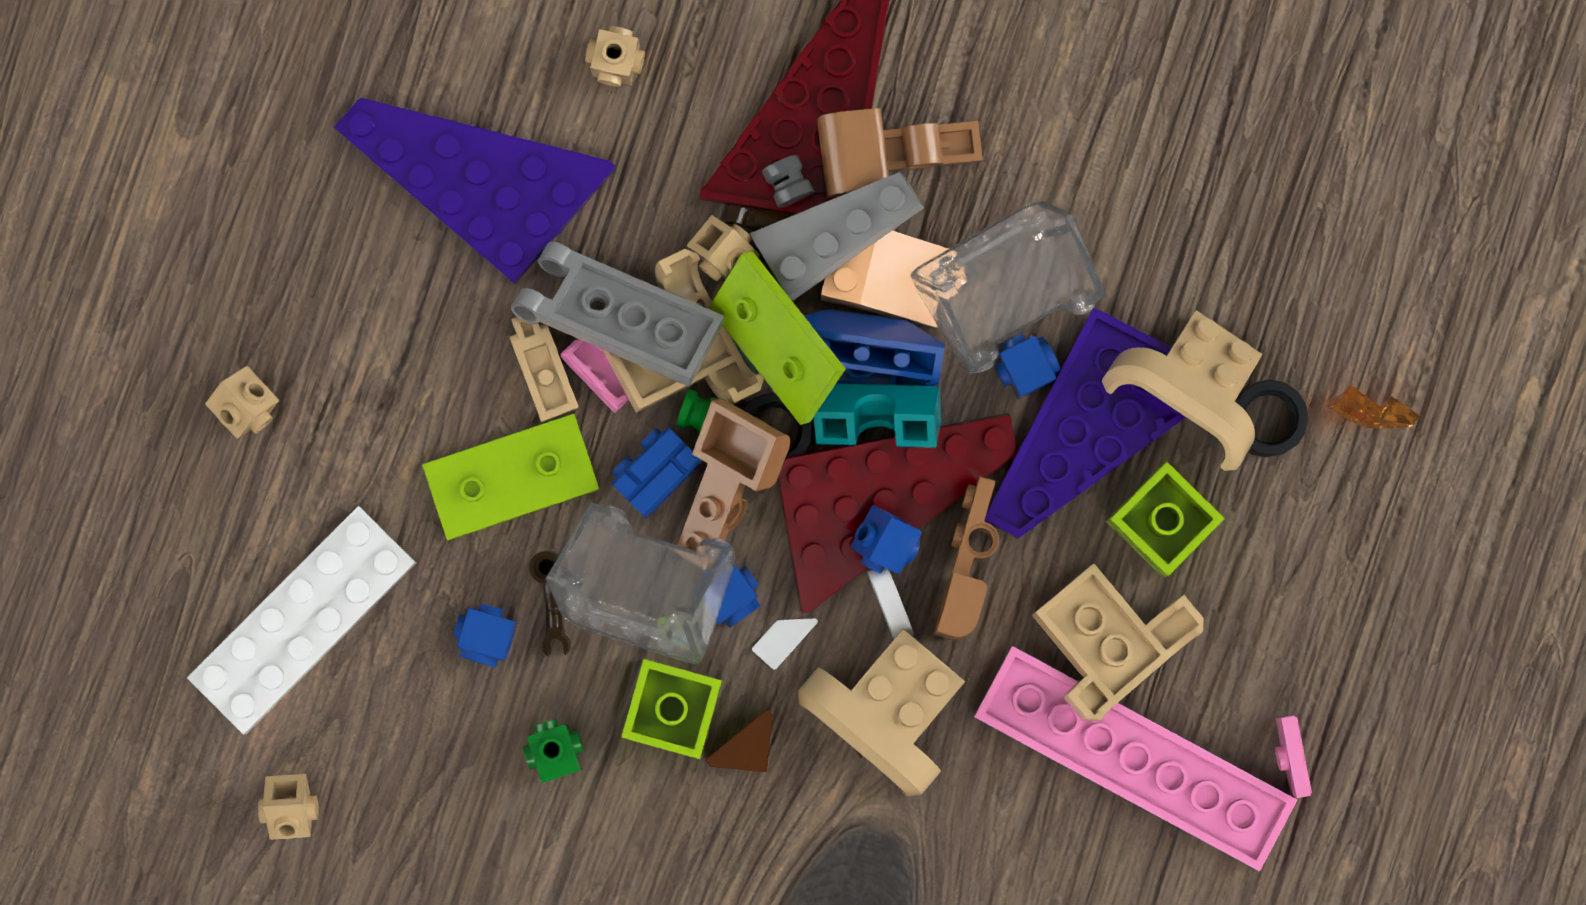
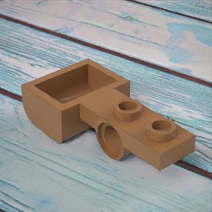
[817,108,983,198]
[675,399,790,571]
[932,477,999,641]

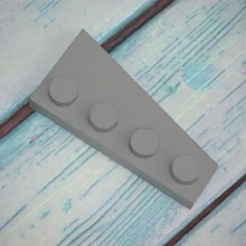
[749,172,924,300]

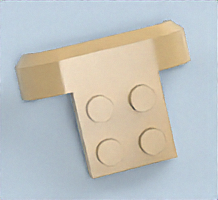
[602,249,764,413]
[1102,310,1263,471]
[1032,563,1204,722]
[798,629,965,796]

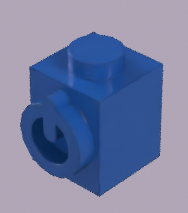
[994,334,1060,399]
[850,505,922,574]
[695,562,761,628]
[453,603,518,667]

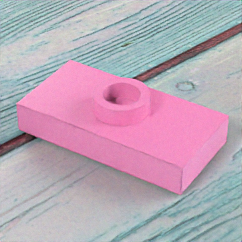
[560,338,629,413]
[1275,715,1312,798]

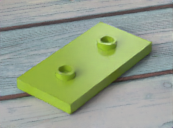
[709,251,846,425]
[422,414,600,541]

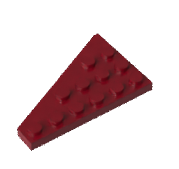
[700,0,889,215]
[777,413,1017,613]

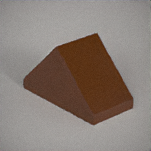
[705,709,773,772]

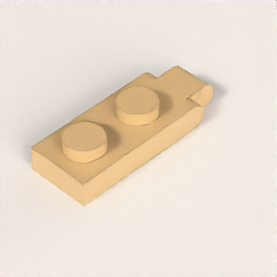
[509,317,580,423]

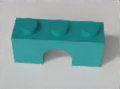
[814,384,942,448]

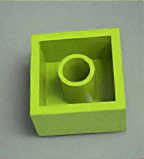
[1105,462,1225,578]
[621,659,722,759]

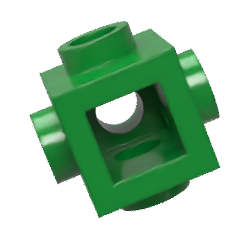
[523,719,584,783]

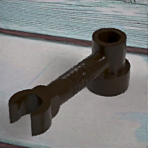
[529,550,571,656]

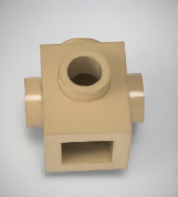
[585,26,645,87]
[687,215,760,281]
[205,366,279,439]
[258,774,319,840]

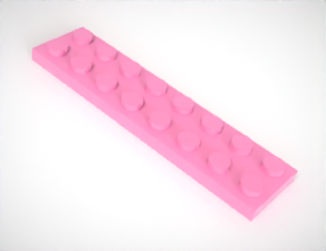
[974,646,1297,871]

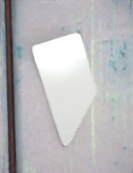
[752,618,818,670]

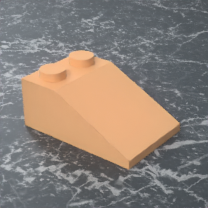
[820,231,955,328]

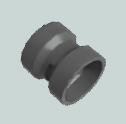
[762,155,814,208]

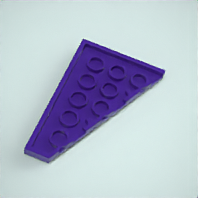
[334,98,617,284]
[984,307,1186,539]

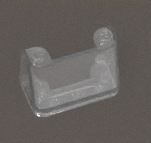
[910,201,1106,374]
[546,503,736,664]

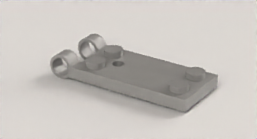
[511,242,724,387]

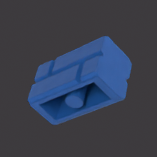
[611,427,703,519]

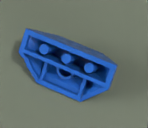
[804,309,945,386]

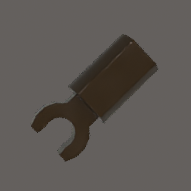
[725,205,793,232]

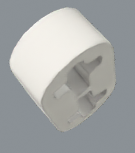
[867,568,914,639]

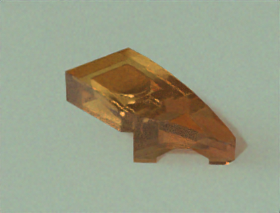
[1330,385,1420,428]

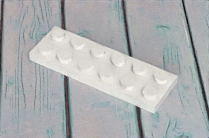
[187,506,416,735]

